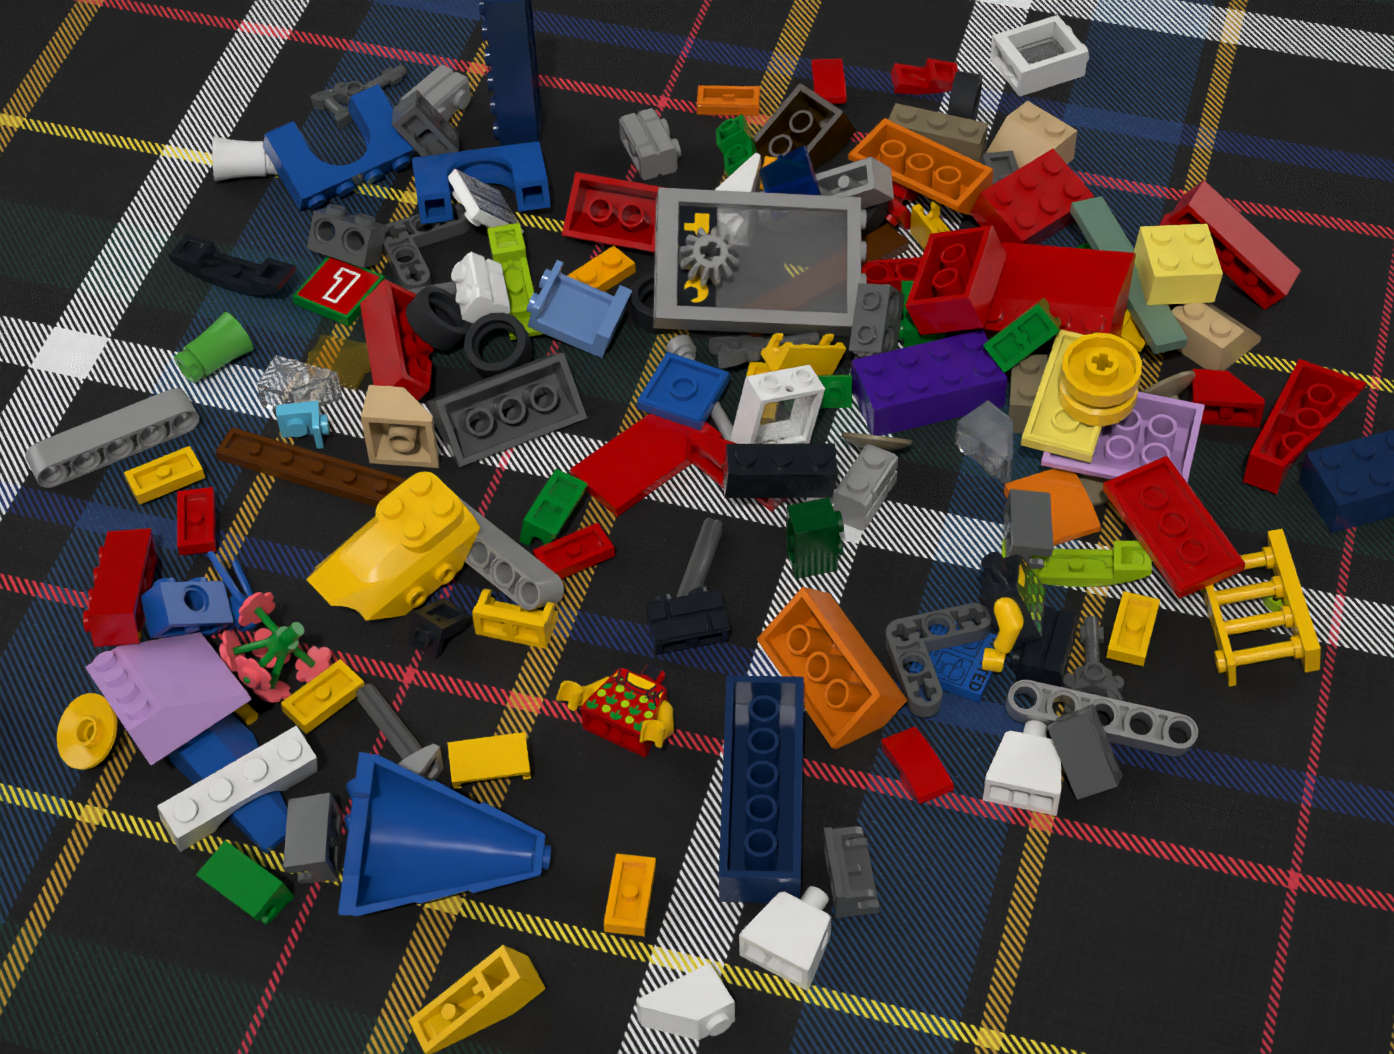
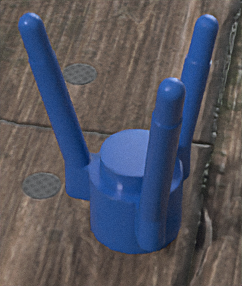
[207,551,260,632]

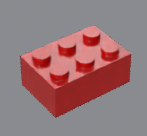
[970,148,1095,245]
[905,225,1007,335]

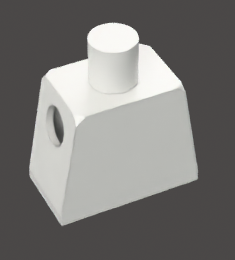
[983,720,1061,816]
[739,886,831,991]

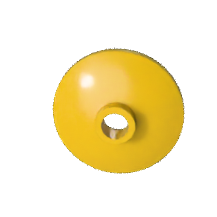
[57,693,117,770]

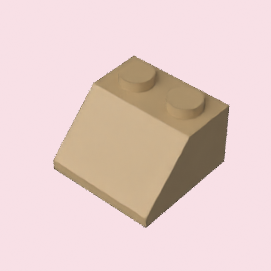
[986,101,1077,168]
[1171,303,1261,371]
[361,385,440,468]

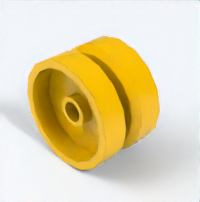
[1058,333,1142,426]

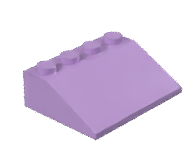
[1041,392,1205,483]
[85,632,251,765]

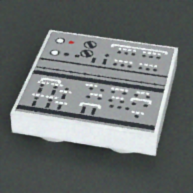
[448,169,524,233]

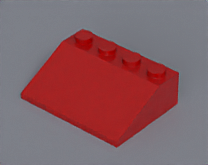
[976,242,1136,347]

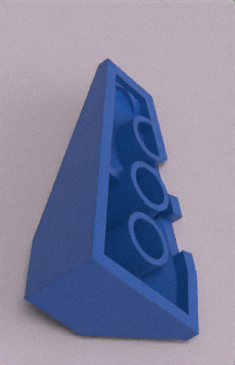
[168,713,288,854]

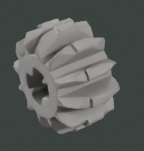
[679,227,738,287]

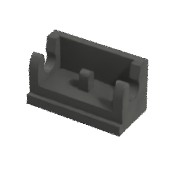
[1003,489,1054,569]
[1047,704,1123,800]
[283,793,343,883]
[823,827,880,918]

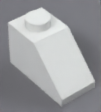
[636,963,735,1040]

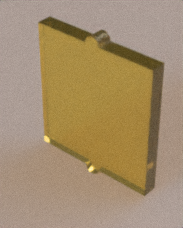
[300,334,370,390]

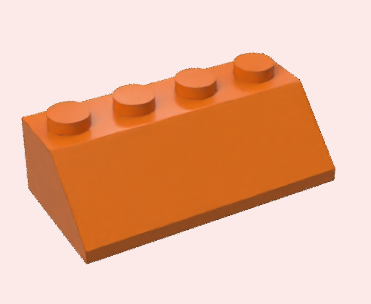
[848,118,994,216]
[757,587,908,749]

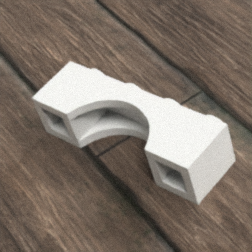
[157,726,317,852]

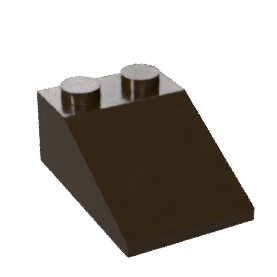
[753,83,857,172]

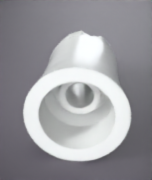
[212,137,278,182]

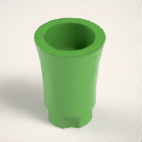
[174,312,254,384]

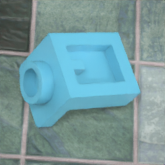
[276,401,330,449]

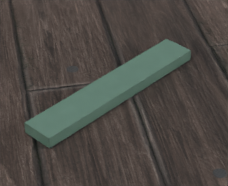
[1070,196,1188,354]

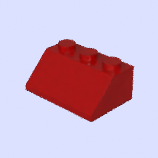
[562,172,665,253]

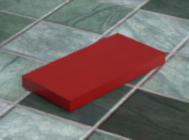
[569,413,722,517]
[1103,456,1245,599]

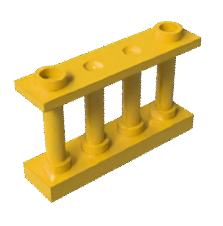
[1201,529,1321,687]

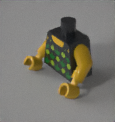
[981,552,1046,672]

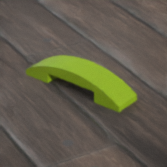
[487,223,544,340]
[1002,539,1152,587]

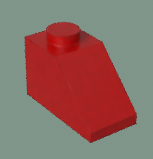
[1188,369,1265,428]

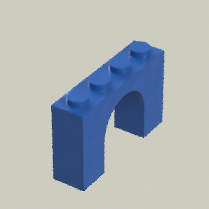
[263,84,415,211]
[412,141,551,224]

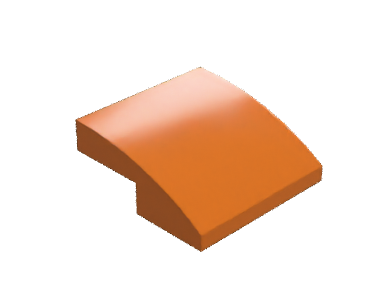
[1004,468,1101,546]

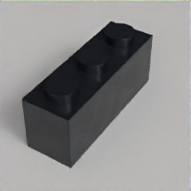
[722,443,838,498]

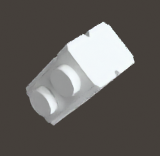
[451,252,510,323]

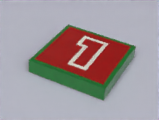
[292,256,385,327]

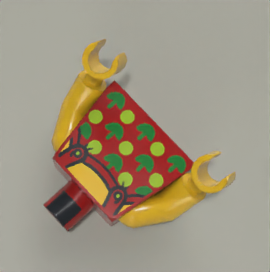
[556,664,674,758]

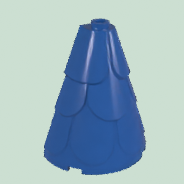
[338,752,551,916]

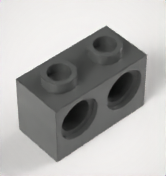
[392,90,459,156]
[307,204,387,268]
[849,283,905,358]

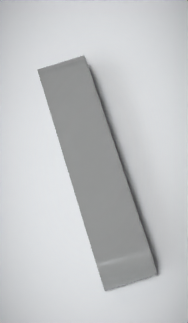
[25,388,199,488]
[459,498,564,610]
[1005,680,1198,756]

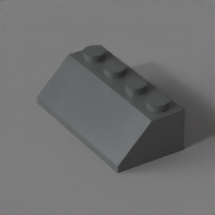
[427,352,587,467]

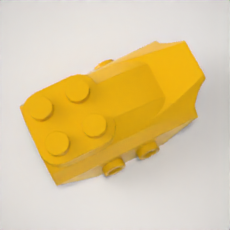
[306,471,481,621]

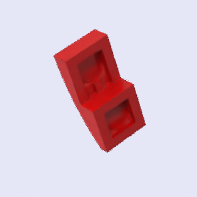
[811,58,846,104]
[891,58,958,95]
[881,726,954,804]

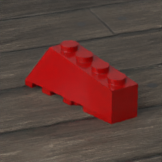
[360,279,433,401]
[1243,359,1367,494]

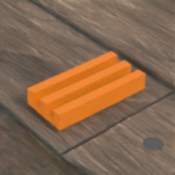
[697,85,760,116]

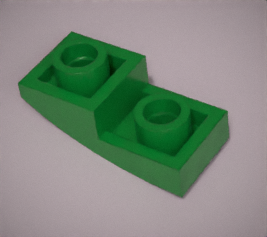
[716,114,757,176]

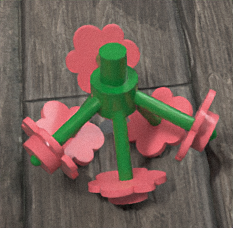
[219,592,332,703]

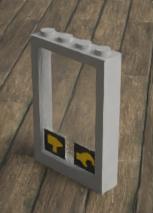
[653,188,867,337]

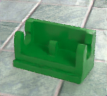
[983,298,1061,373]
[519,469,588,546]
[196,841,295,925]

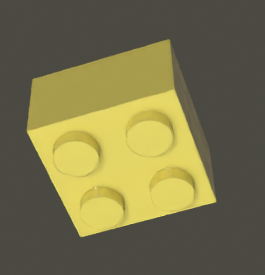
[1134,224,1223,305]

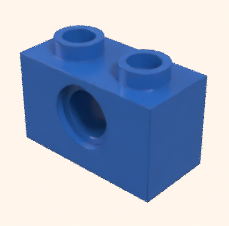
[141,577,234,638]

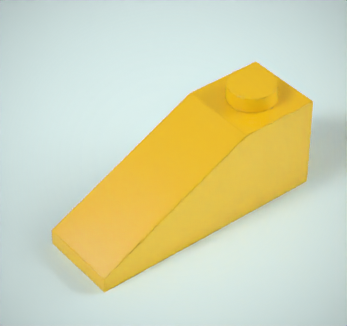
[408,945,546,1054]

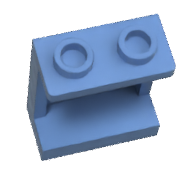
[526,260,632,359]

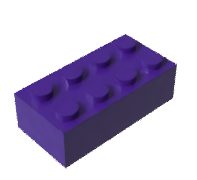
[851,329,1008,436]

